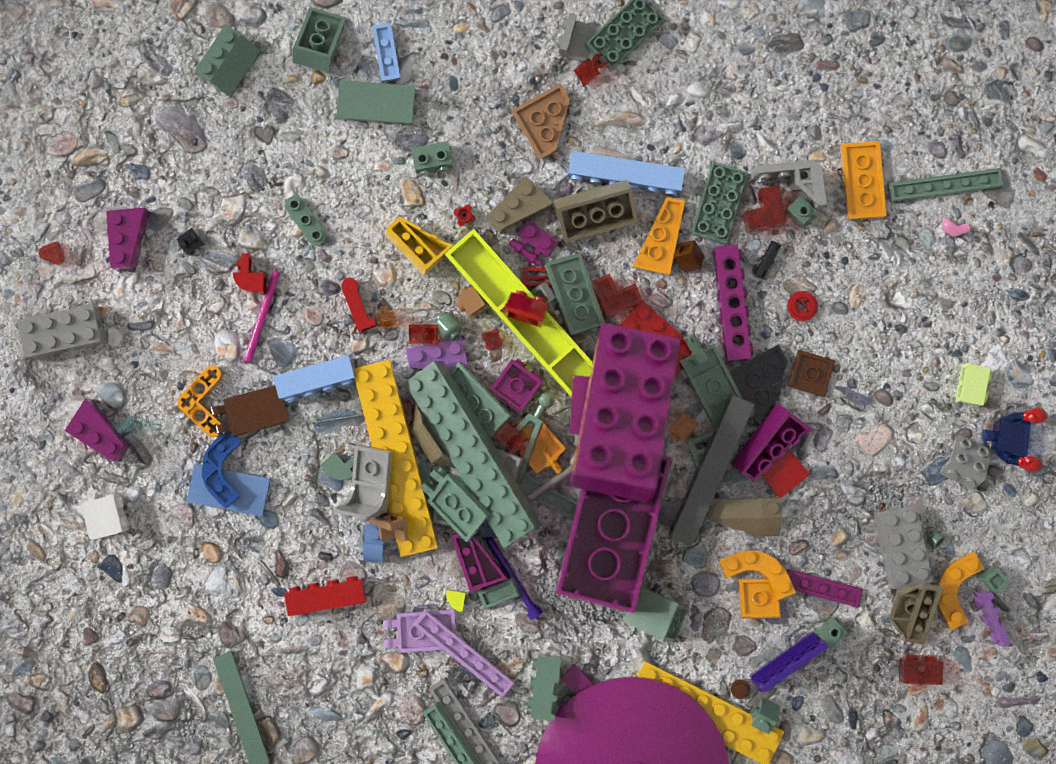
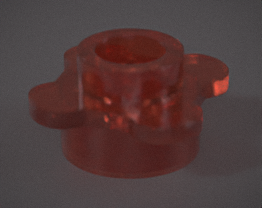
[481,329,503,350]

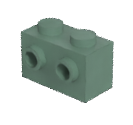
[411,141,453,176]

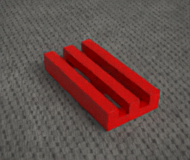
[522,267,552,288]

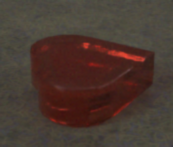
[39,241,65,265]

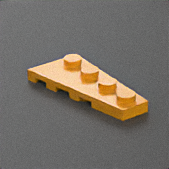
[632,197,685,276]

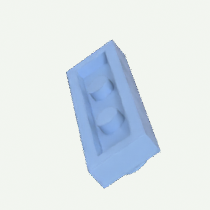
[372,23,401,83]

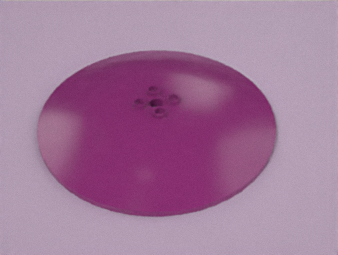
[535,677,729,764]

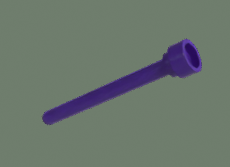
[486,537,543,621]

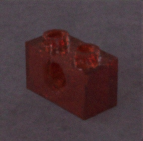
[899,654,943,685]

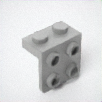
[557,13,601,65]
[939,435,992,490]

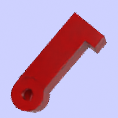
[341,278,378,333]

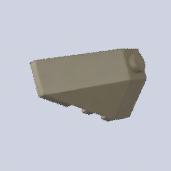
[706,498,782,537]

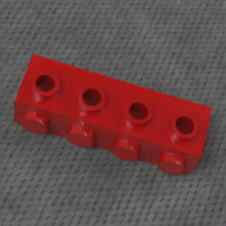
[284,576,367,616]

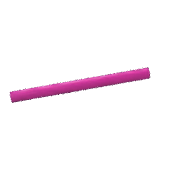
[244,270,281,363]

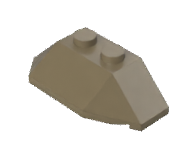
[410,404,455,468]
[889,583,943,644]

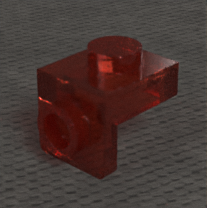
[494,421,525,455]

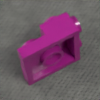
[489,359,543,413]

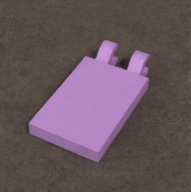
[383,609,456,653]

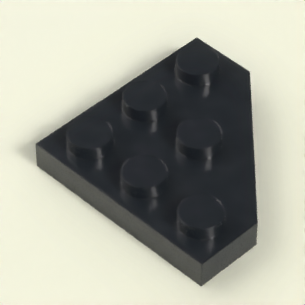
[729,345,788,423]

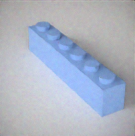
[568,151,685,196]

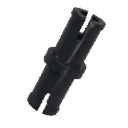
[753,240,782,280]

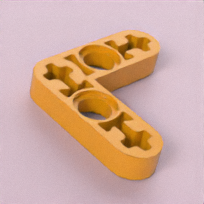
[177,366,223,437]

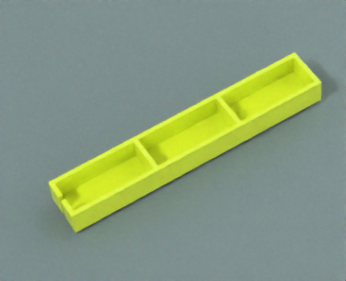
[445,229,592,399]

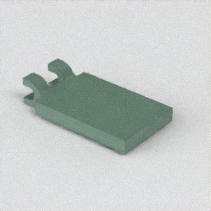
[421,466,491,543]

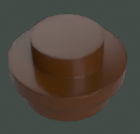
[730,679,750,699]

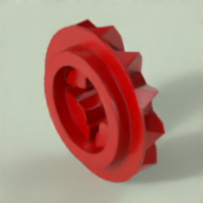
[787,291,818,321]

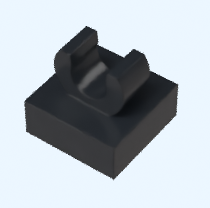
[177,228,204,255]

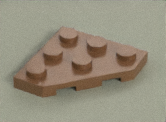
[511,83,570,161]

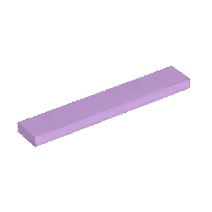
[413,609,515,698]

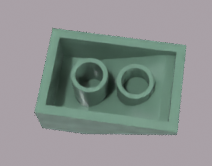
[293,7,346,73]

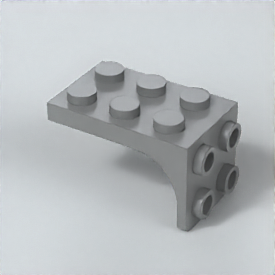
[335,444,393,522]

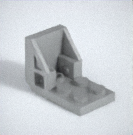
[750,160,827,212]

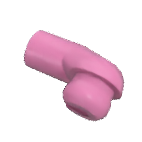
[941,219,970,237]

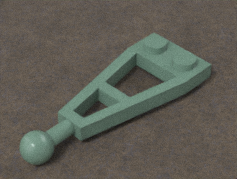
[498,393,554,485]

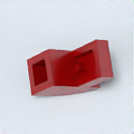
[233,253,267,294]

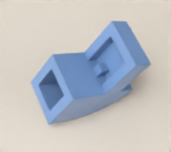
[363,523,386,563]

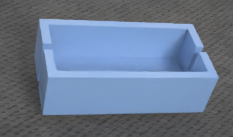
[273,355,356,403]

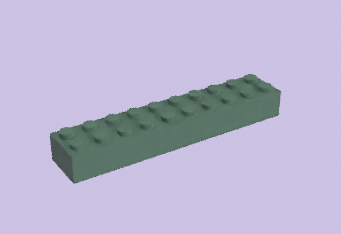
[404,361,543,548]

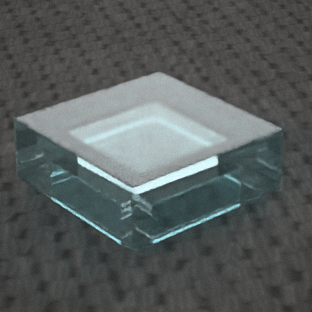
[114,416,139,434]

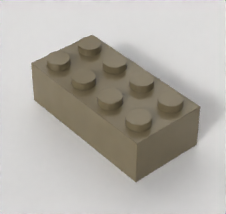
[553,180,639,243]

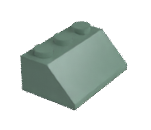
[194,24,261,98]

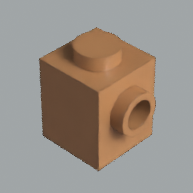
[456,286,486,317]

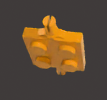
[512,420,566,474]

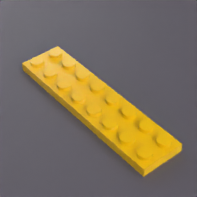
[637,660,785,764]

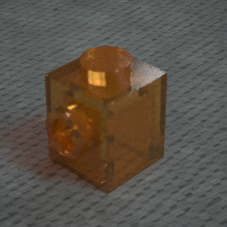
[668,412,698,442]

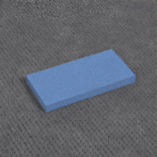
[187,464,271,516]

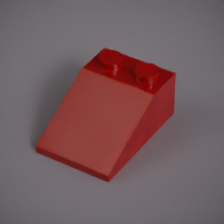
[504,290,549,328]

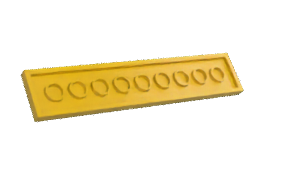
[353,359,439,557]

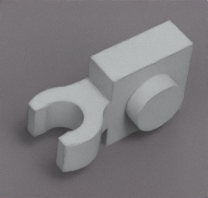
[530,282,559,316]

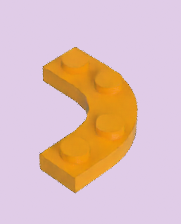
[718,550,796,601]
[938,551,984,630]

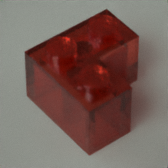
[742,185,787,233]
[591,274,643,319]

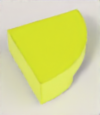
[446,589,466,612]

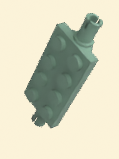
[679,333,747,439]

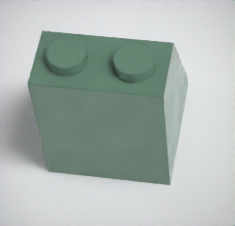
[622,587,689,643]

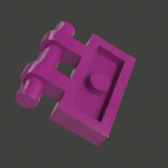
[509,219,558,267]

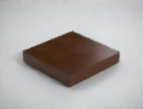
[787,350,835,397]

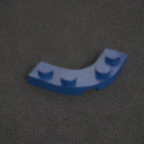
[202,432,243,509]

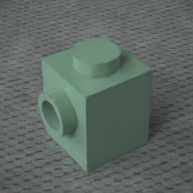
[784,195,816,227]
[814,617,848,649]
[750,698,780,734]

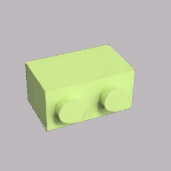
[955,363,992,407]

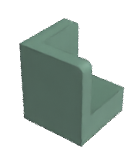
[976,566,1010,595]

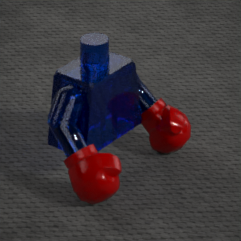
[982,407,1048,473]

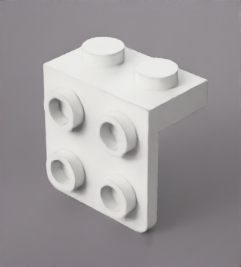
[82,493,128,540]

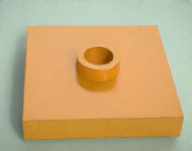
[738,579,781,619]

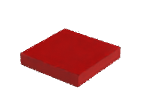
[761,448,810,498]

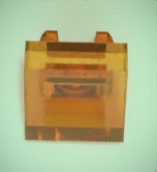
[375,305,397,329]

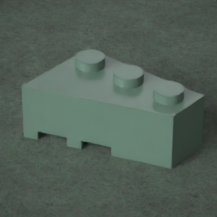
[527,653,561,721]

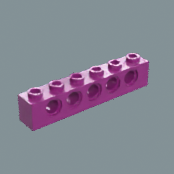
[713,244,753,362]

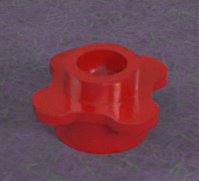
[454,205,475,226]

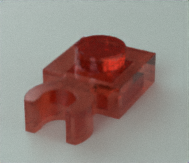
[573,53,608,86]

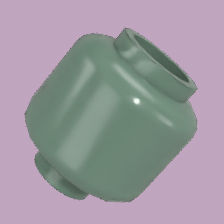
[434,312,462,341]

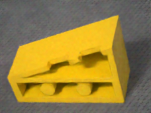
[385,217,453,276]

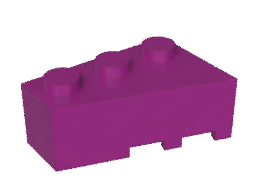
[106,207,150,271]
[65,398,130,462]
[451,533,507,592]

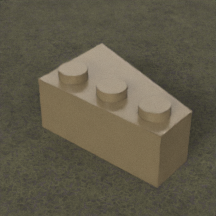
[486,177,554,234]

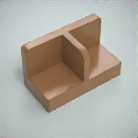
[368,512,408,541]

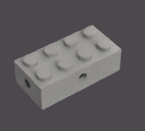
[17,304,107,360]
[873,504,933,589]

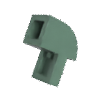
[320,452,354,480]

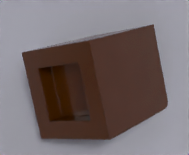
[674,240,704,272]

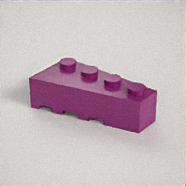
[731,403,813,482]

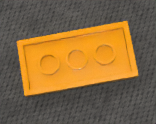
[840,141,887,220]

